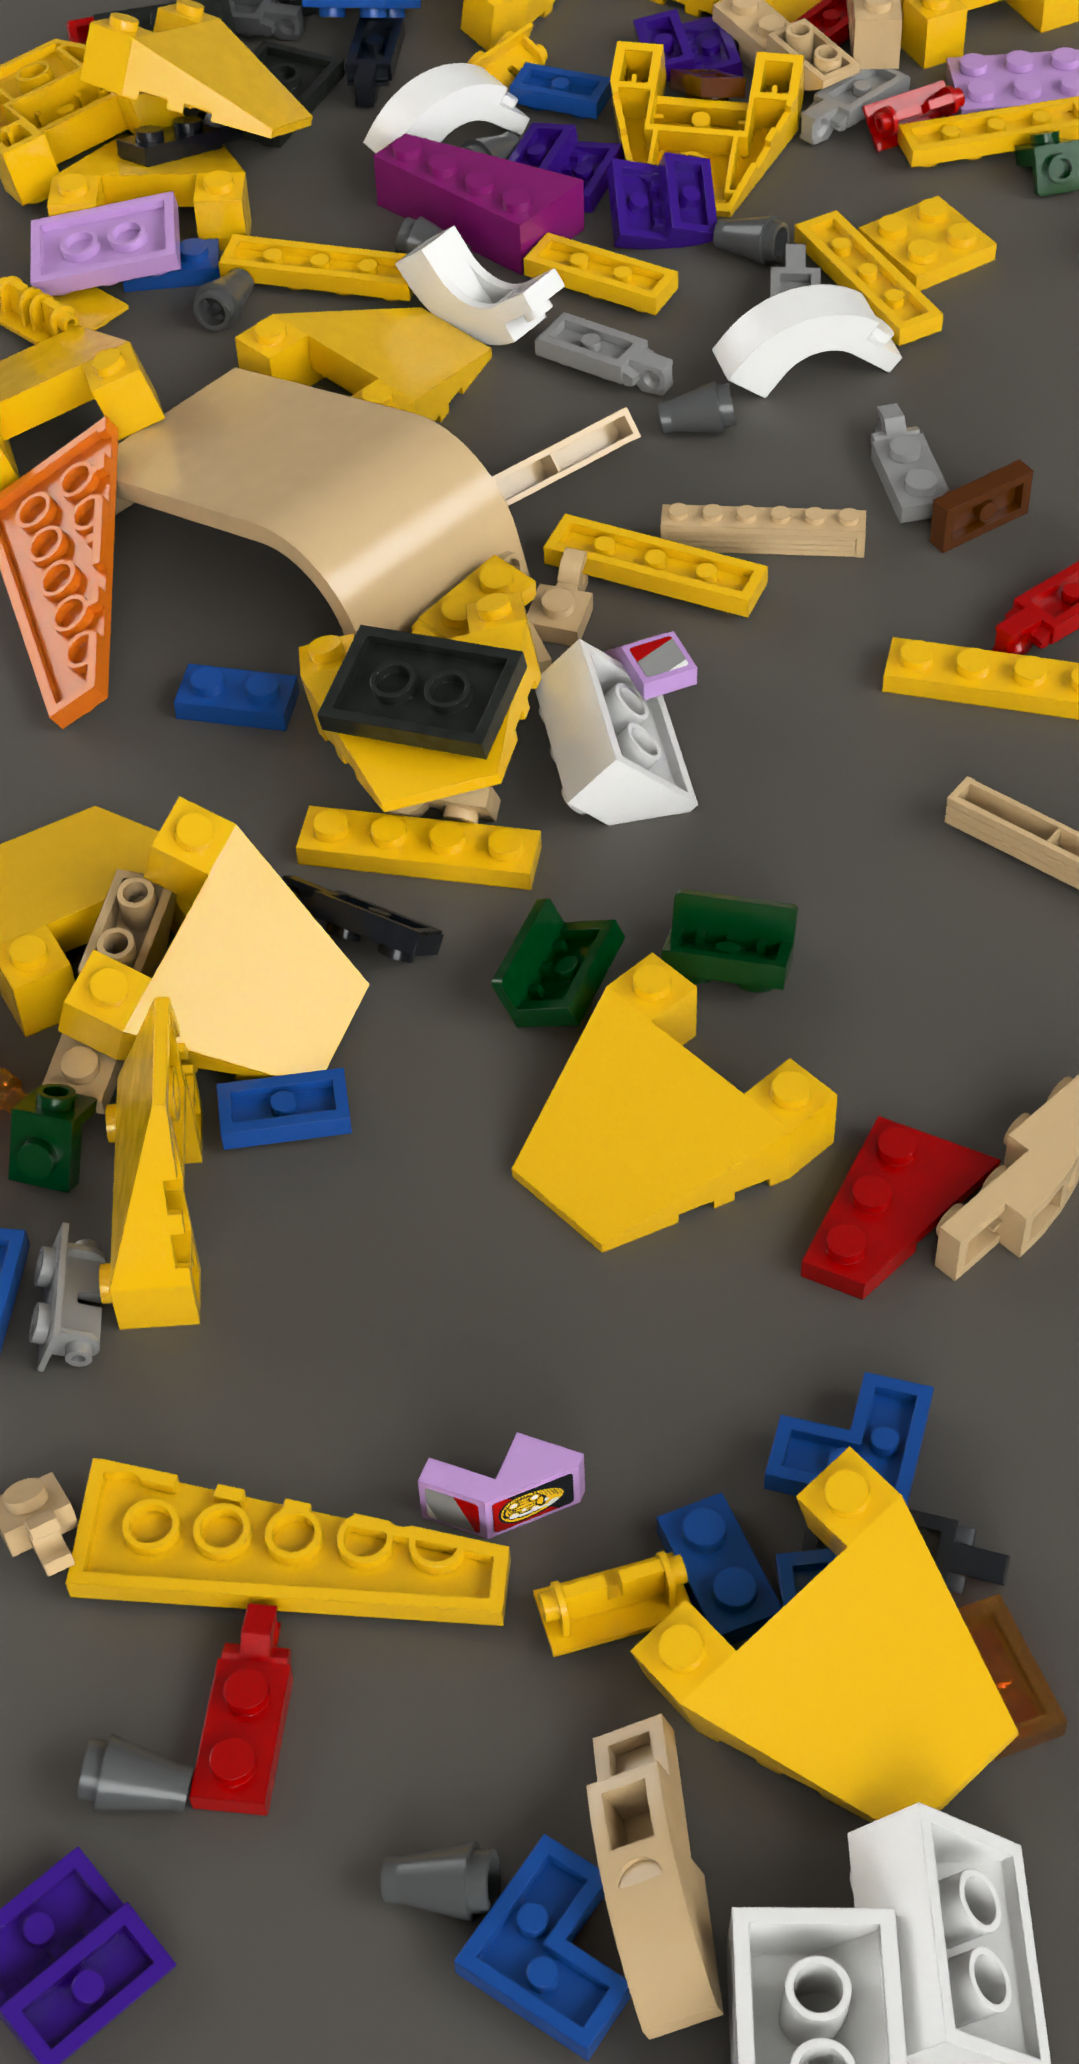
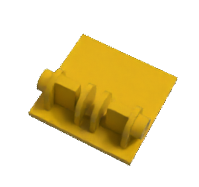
[0,276,129,344]

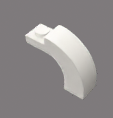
[363,63,530,153]
[395,226,565,346]
[712,284,902,398]

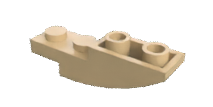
[713,0,861,91]
[42,869,177,1114]
[935,1074,1079,1281]
[586,1713,724,2040]

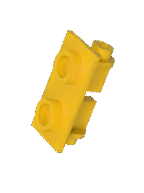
[467,22,548,92]
[533,1551,691,1657]

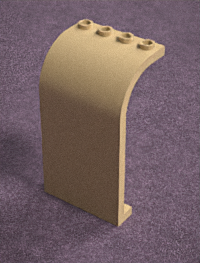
[115,367,530,635]

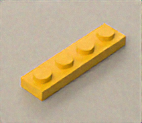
[897,96,1079,168]
[794,210,943,346]
[218,234,413,301]
[543,513,768,618]
[882,637,1079,720]
[296,805,542,890]

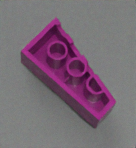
[373,133,585,275]

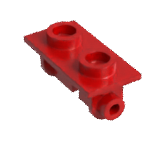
[862,80,965,153]

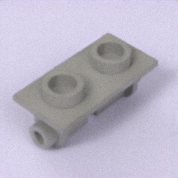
[29,1222,106,1372]

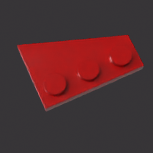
[801,1116,1001,1300]

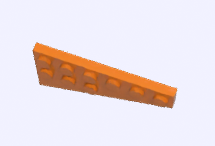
[0,416,119,729]

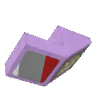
[603,631,697,700]
[418,1432,585,1539]

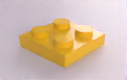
[858,195,997,291]

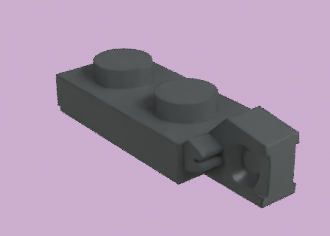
[229,0,305,40]

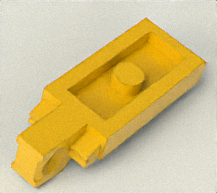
[411,554,536,639]

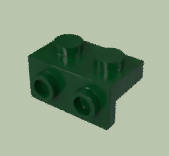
[661,889,798,993]
[491,898,625,1028]

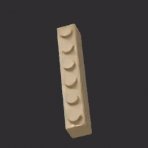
[492,407,641,506]
[661,503,866,558]
[944,776,1079,890]

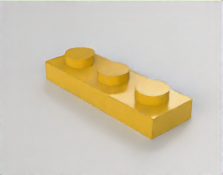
[524,232,678,315]

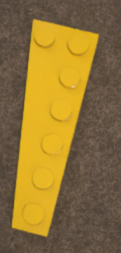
[66,1458,511,1626]

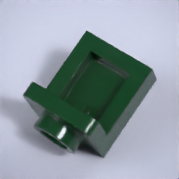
[1015,130,1079,196]
[8,1084,97,1193]

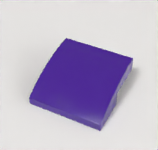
[633,9,744,82]
[508,123,624,213]
[607,152,717,249]
[0,1846,177,2064]

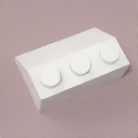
[535,638,698,825]
[847,1802,1051,2064]
[726,1907,907,2064]

